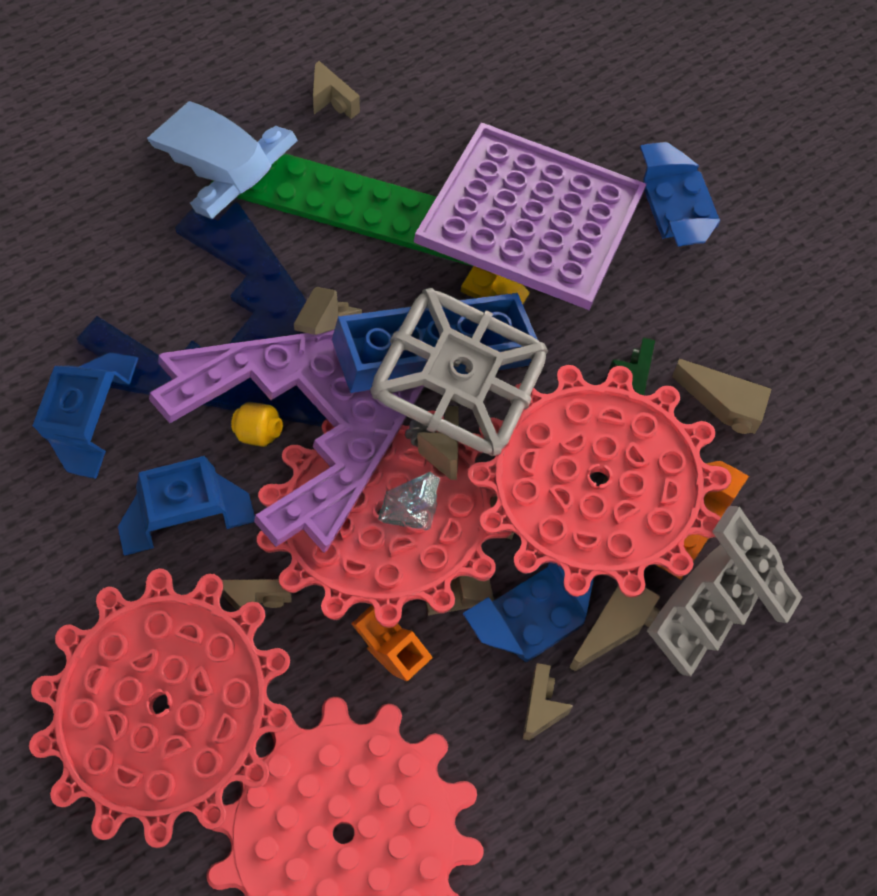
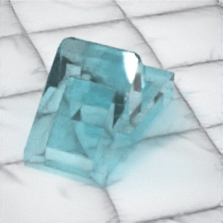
[378,472,440,530]

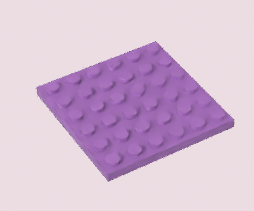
[414,122,646,310]

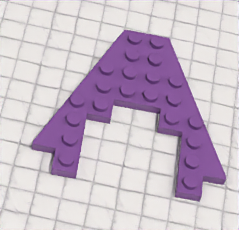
[149,330,425,553]

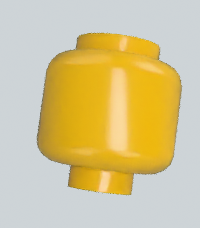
[231,402,283,447]

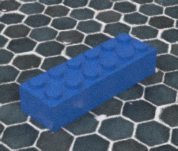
[332,293,538,393]

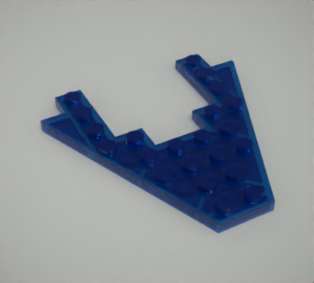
[76,202,326,427]

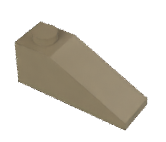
[672,358,771,434]
[569,586,660,671]

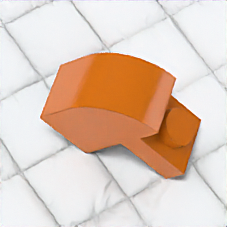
[351,605,433,681]

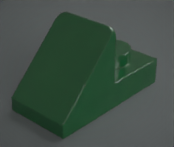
[608,337,655,395]

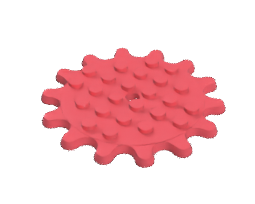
[468,365,731,597]
[257,410,512,628]
[29,568,292,848]
[206,696,483,896]

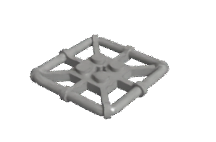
[370,288,548,456]

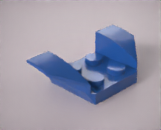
[640,142,720,247]
[32,352,139,479]
[118,456,255,556]
[463,563,593,662]

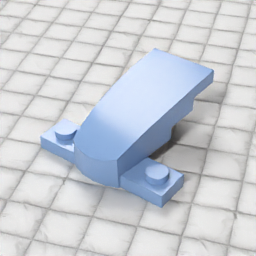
[147,101,298,219]

